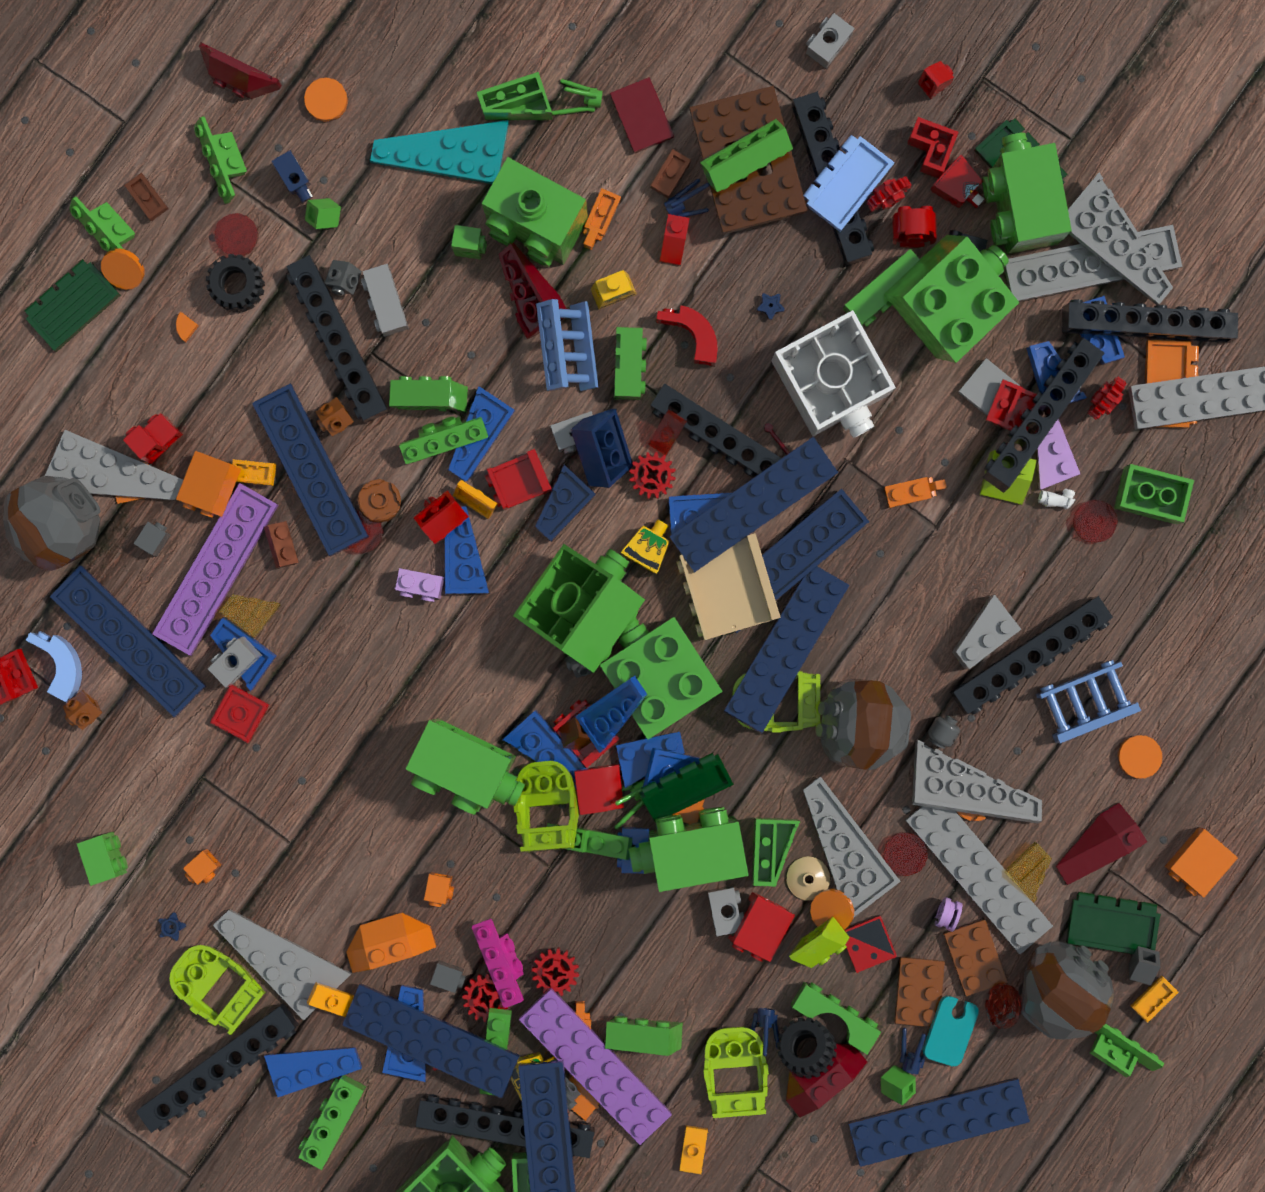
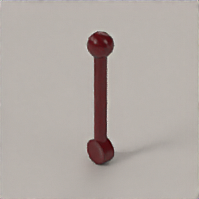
[764,423,790,455]

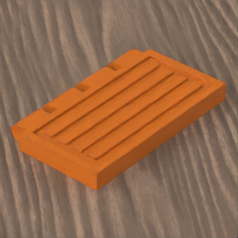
[1145,340,1199,428]

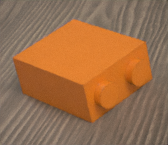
[176,451,241,518]
[1165,827,1238,898]

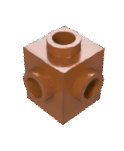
[315,397,354,437]
[63,690,102,730]

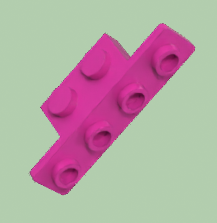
[472,919,524,1008]

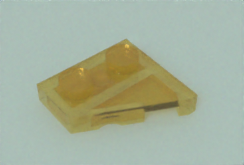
[219,594,281,638]
[1004,842,1052,903]

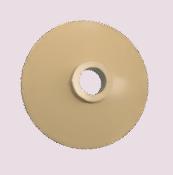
[786,856,830,900]

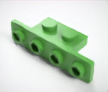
[194,116,247,204]
[69,196,135,252]
[399,416,488,464]
[1090,1024,1164,1078]

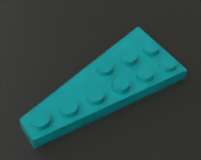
[370,120,509,184]

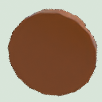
[357,479,401,523]

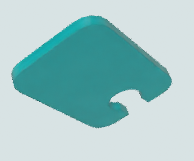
[923,995,979,1067]

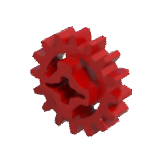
[866,176,912,212]
[1087,376,1127,420]
[629,452,676,499]
[532,947,579,996]
[462,973,508,1022]

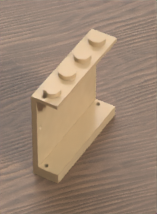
[677,533,781,640]

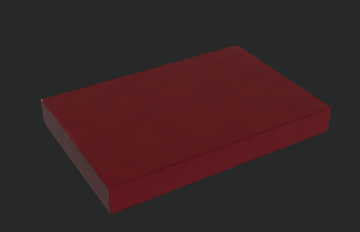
[610,77,674,154]

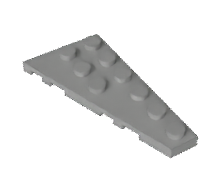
[1068,172,1173,305]
[45,430,183,501]
[912,740,1042,824]
[803,776,901,917]
[213,909,352,1021]

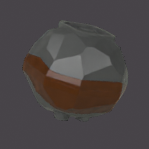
[3,476,101,571]
[816,678,911,770]
[1020,941,1114,1039]

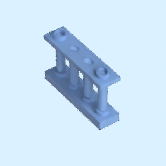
[536,299,598,391]
[1036,660,1141,743]

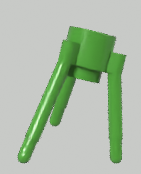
[552,79,602,115]
[614,780,644,829]

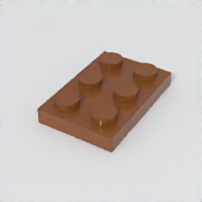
[943,919,1007,997]
[894,956,945,1027]

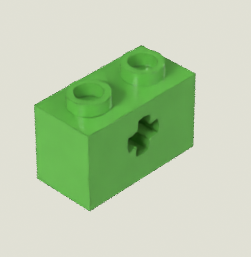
[452,225,487,260]

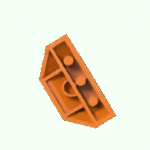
[346,912,437,973]

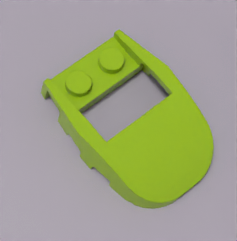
[733,671,820,733]
[514,761,579,852]
[169,945,266,1035]
[704,1027,769,1118]

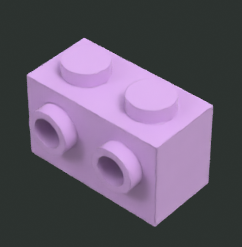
[395,568,445,602]

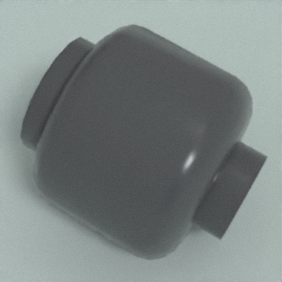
[928,715,960,749]

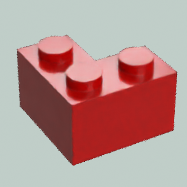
[907,117,959,178]
[123,413,183,464]

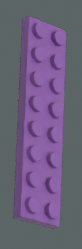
[152,483,279,656]
[519,988,672,1145]

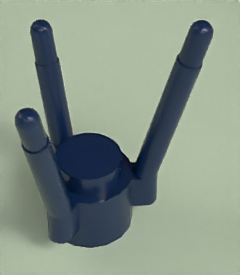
[664,179,710,217]
[750,1008,779,1056]
[899,1028,927,1075]

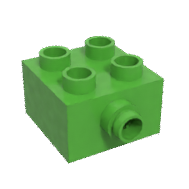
[982,133,1072,255]
[482,157,588,268]
[884,235,1019,363]
[513,544,645,673]
[600,617,723,740]
[406,718,525,815]
[629,807,749,892]
[396,1135,507,1192]

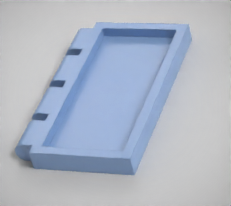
[803,135,895,232]

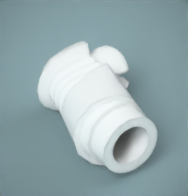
[1038,489,1075,510]

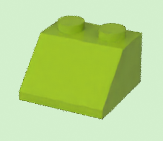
[980,450,1037,505]
[789,917,850,968]

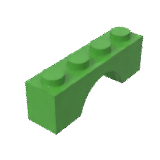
[791,982,881,1055]

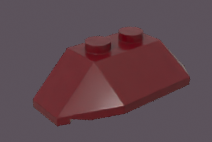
[199,42,282,99]
[786,1043,867,1118]

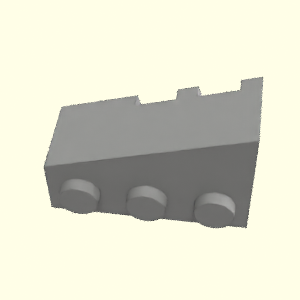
[952,594,1021,669]

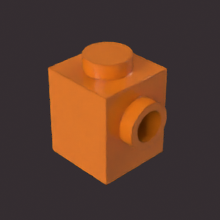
[183,849,221,885]
[424,872,454,907]

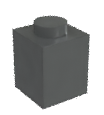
[134,521,171,556]
[1129,946,1160,985]
[430,960,466,993]

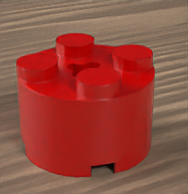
[892,206,937,248]

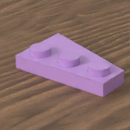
[1037,420,1080,490]

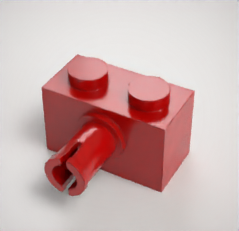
[413,490,469,544]

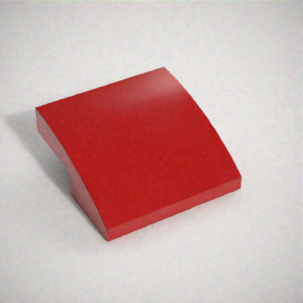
[986,379,1036,431]
[0,649,38,706]
[575,764,624,815]

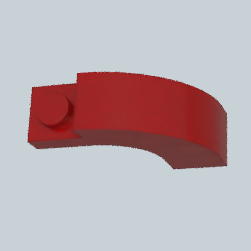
[656,305,718,366]

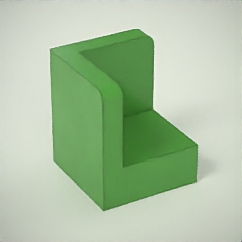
[305,198,341,229]
[881,1066,916,1105]

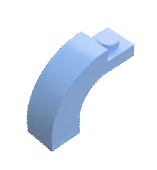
[26,631,82,702]

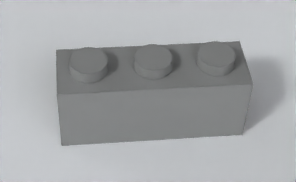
[361,264,409,337]

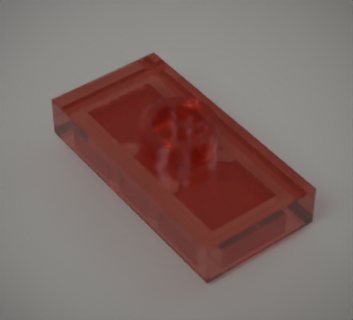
[648,410,687,455]

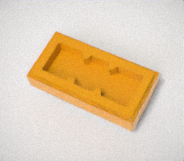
[232,459,276,486]
[453,480,497,519]
[1131,975,1179,1023]
[307,982,354,1017]
[679,1125,708,1174]

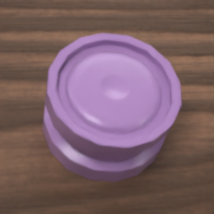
[935,897,963,932]

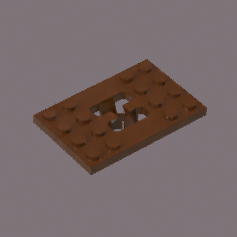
[689,85,807,234]

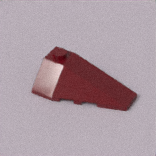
[498,243,567,339]
[1056,803,1147,885]

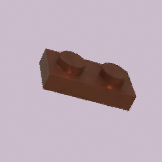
[650,149,691,198]
[124,172,169,221]
[264,521,299,569]

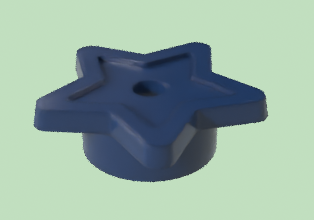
[757,293,785,320]
[158,912,186,941]

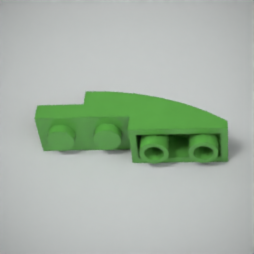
[547,823,633,860]
[480,1008,512,1095]

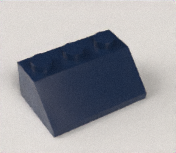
[571,409,633,488]

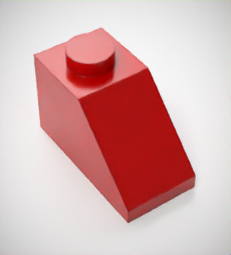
[918,61,954,99]
[660,214,690,266]

